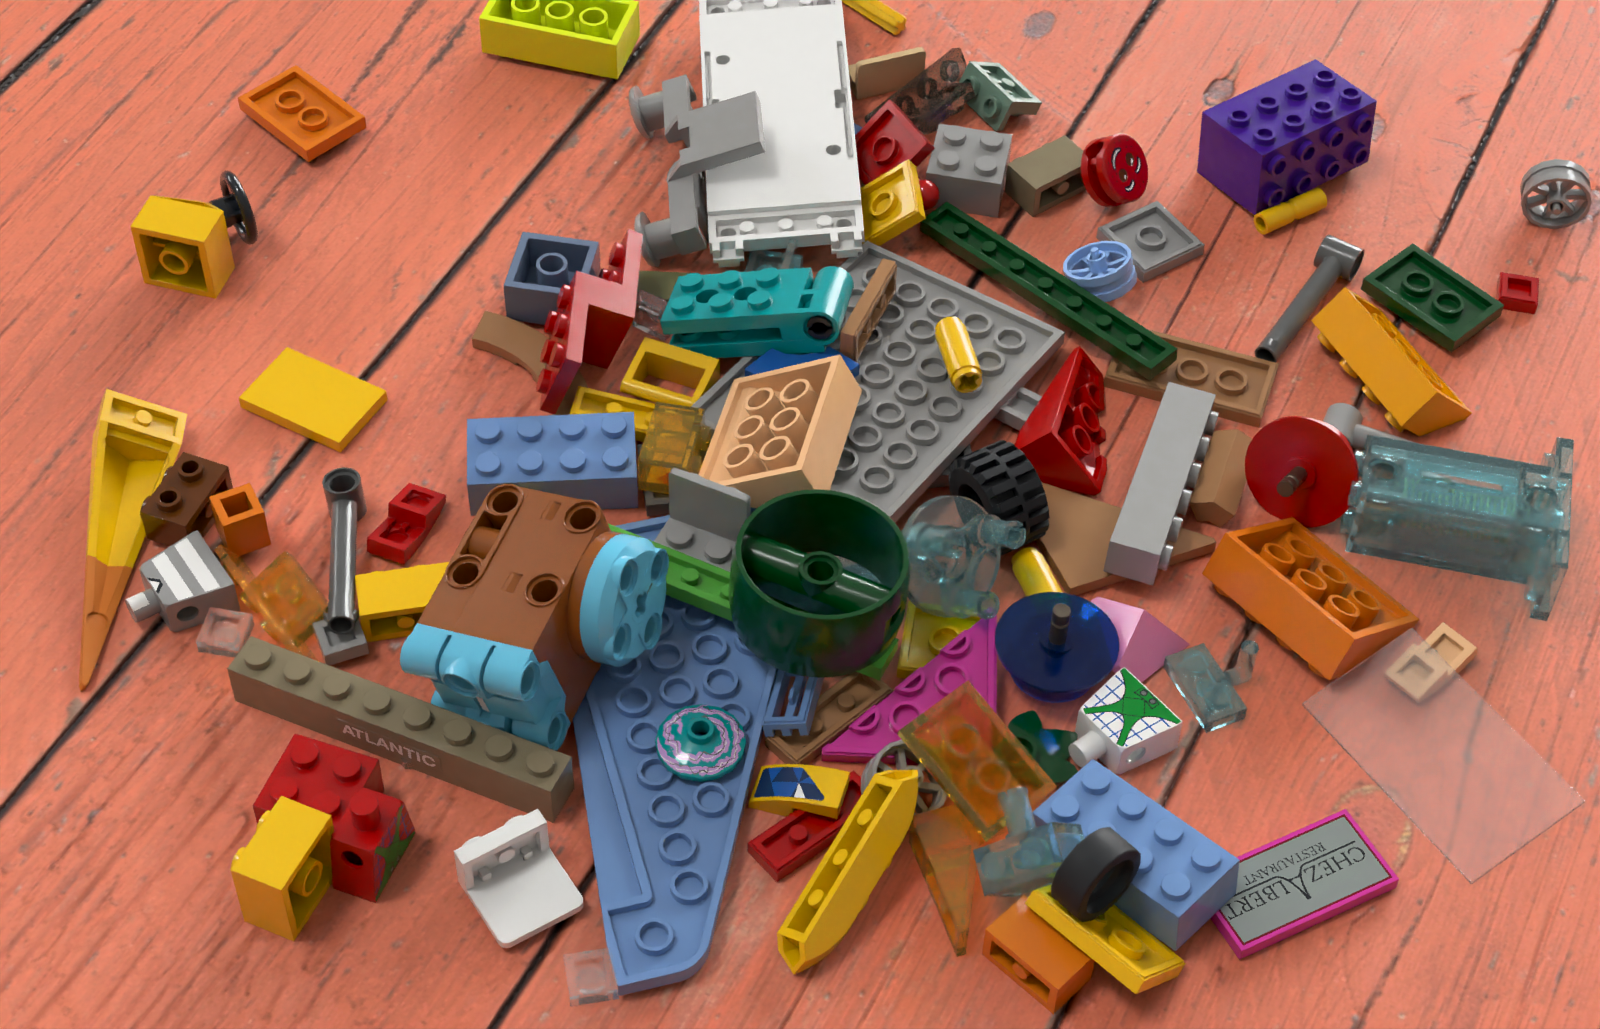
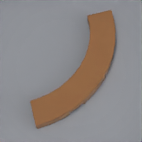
[472,311,588,415]

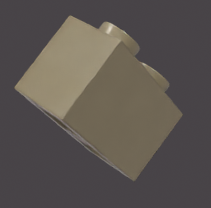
[1004,135,1086,217]

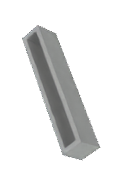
[1103,382,1219,585]

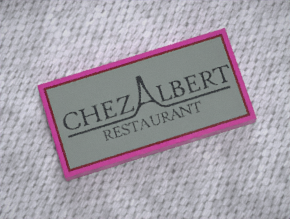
[1210,809,1399,960]

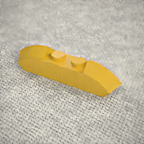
[777,770,918,975]

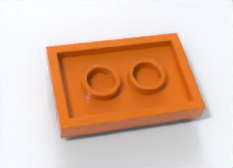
[238,65,367,162]

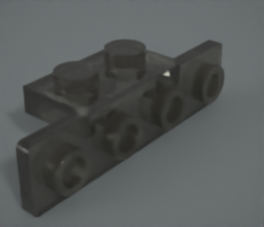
[865,48,976,134]

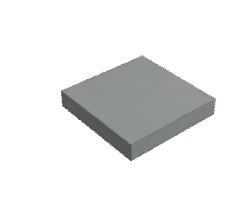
[1096,201,1205,283]

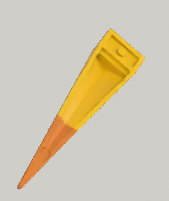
[79,389,187,692]

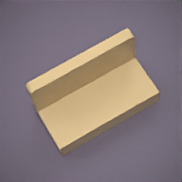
[848,47,926,100]

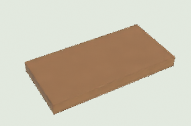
[1104,329,1279,428]

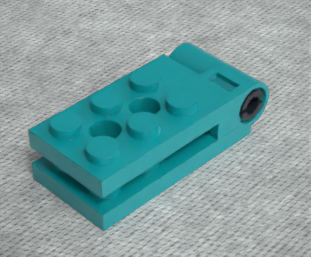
[660,266,854,358]

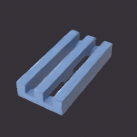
[762,669,824,737]

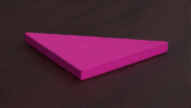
[821,608,997,769]

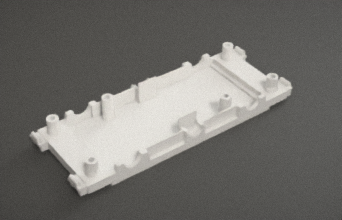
[699,0,865,268]

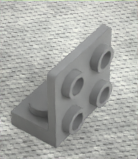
[654,468,751,572]

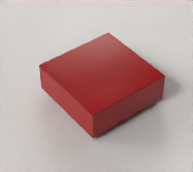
[1496,272,1539,314]

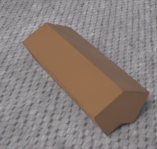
[1189,429,1252,528]

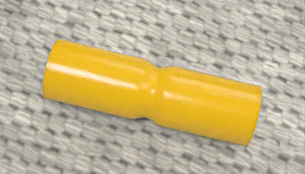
[1254,188,1327,235]

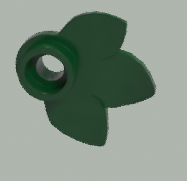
[996,710,1078,786]

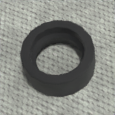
[1051,827,1141,922]

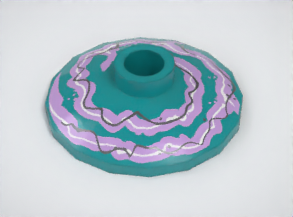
[655,704,746,782]

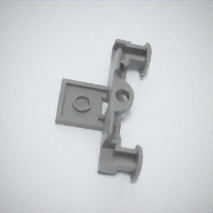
[629,74,765,267]

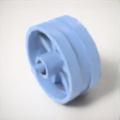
[1063,241,1137,302]

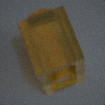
[638,402,711,494]

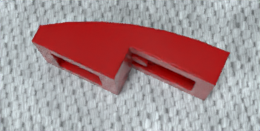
[367,483,446,565]

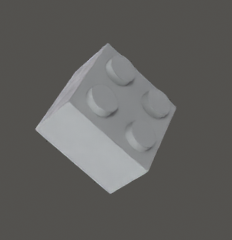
[926,124,1012,218]

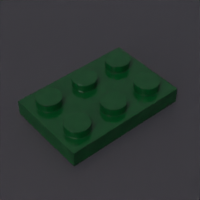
[1361,243,1504,353]

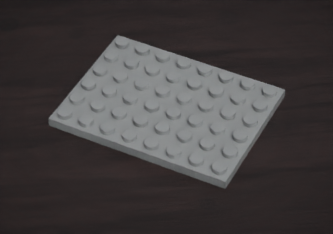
[683,241,1065,522]

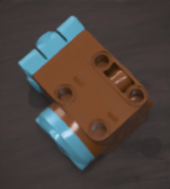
[400,484,669,751]

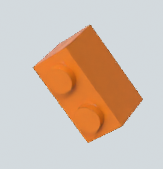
[982,895,1095,1014]

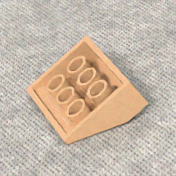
[698,355,862,508]

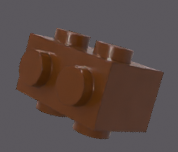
[140,452,233,546]

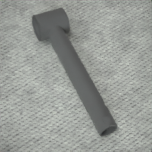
[1255,234,1365,362]
[322,467,367,634]

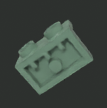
[955,61,1042,131]

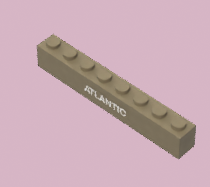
[227,636,574,823]

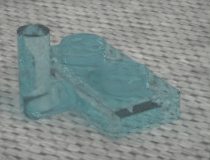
[1163,640,1259,733]

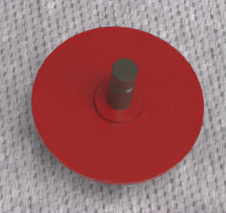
[1245,416,1359,528]

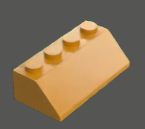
[1311,287,1472,437]

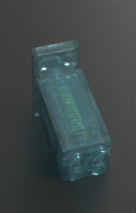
[1339,434,1574,621]

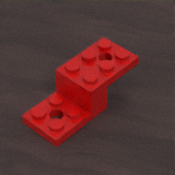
[536,229,643,415]

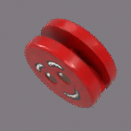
[1081,133,1148,207]

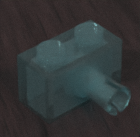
[973,787,1084,897]

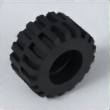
[948,440,1050,557]

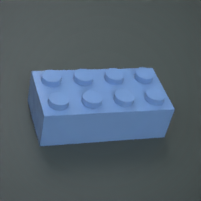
[467,412,638,516]
[1031,759,1240,951]

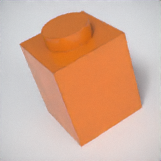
[209,483,271,559]

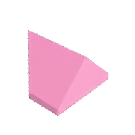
[1091,597,1190,683]

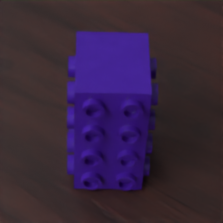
[1197,59,1377,215]

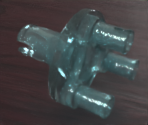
[901,495,1026,619]

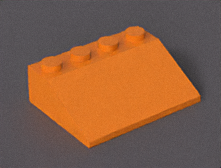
[1202,517,1420,680]

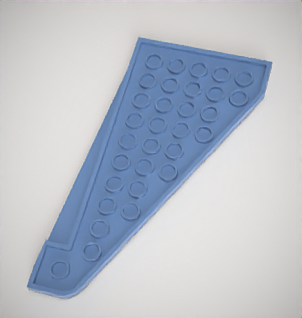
[573,508,807,996]

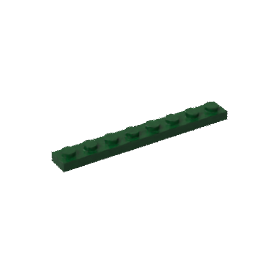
[920,202,1178,380]

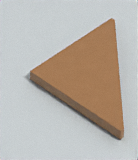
[1035,483,1217,598]

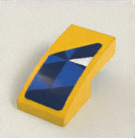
[749,764,850,819]

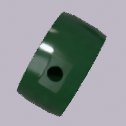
[729,489,910,678]

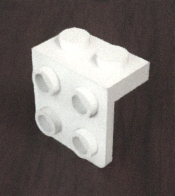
[454,809,584,948]

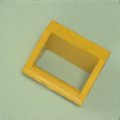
[620,337,721,412]

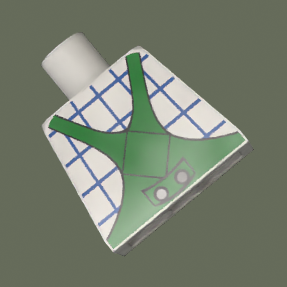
[1068,667,1183,774]

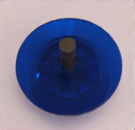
[995,592,1119,703]

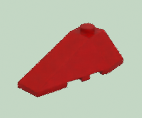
[1015,346,1107,496]

